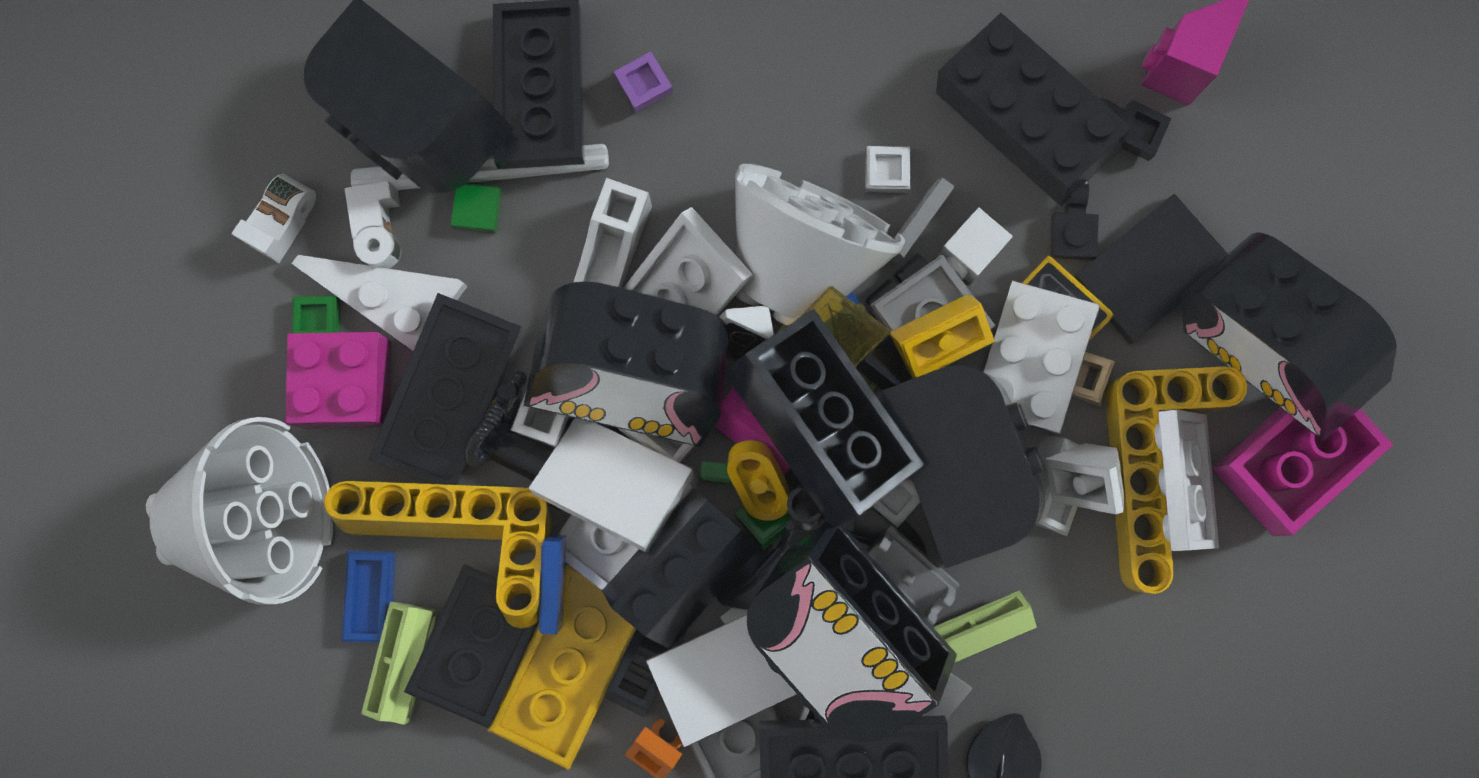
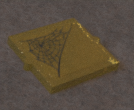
[798,286,889,367]

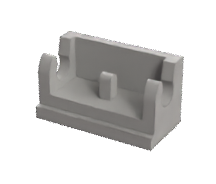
[866,524,959,626]

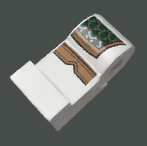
[231,173,316,263]
[345,181,401,269]

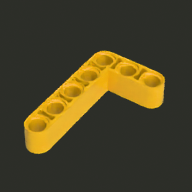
[1105,366,1247,594]
[324,481,552,629]

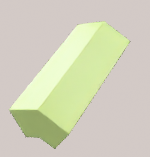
[933,590,1037,663]
[361,601,438,725]

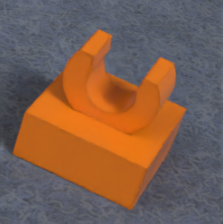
[625,718,682,778]

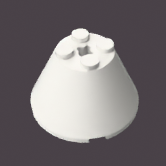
[735,164,905,325]
[146,417,333,605]

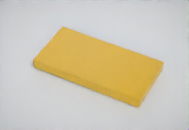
[487,564,637,770]

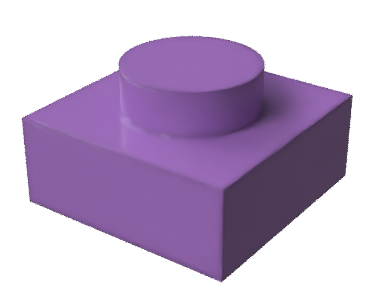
[614,51,673,113]

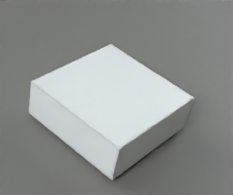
[865,146,910,193]

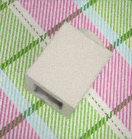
[938,207,1013,284]

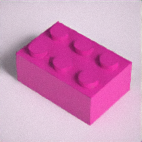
[1212,408,1393,536]

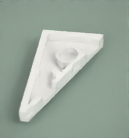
[291,255,467,351]

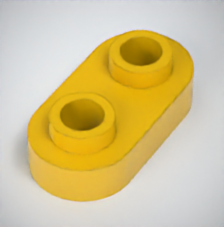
[727,440,790,521]

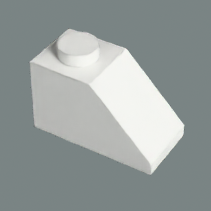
[1045,443,1124,515]

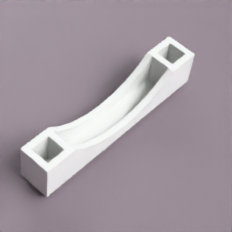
[511,178,652,448]

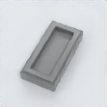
[891,177,955,264]

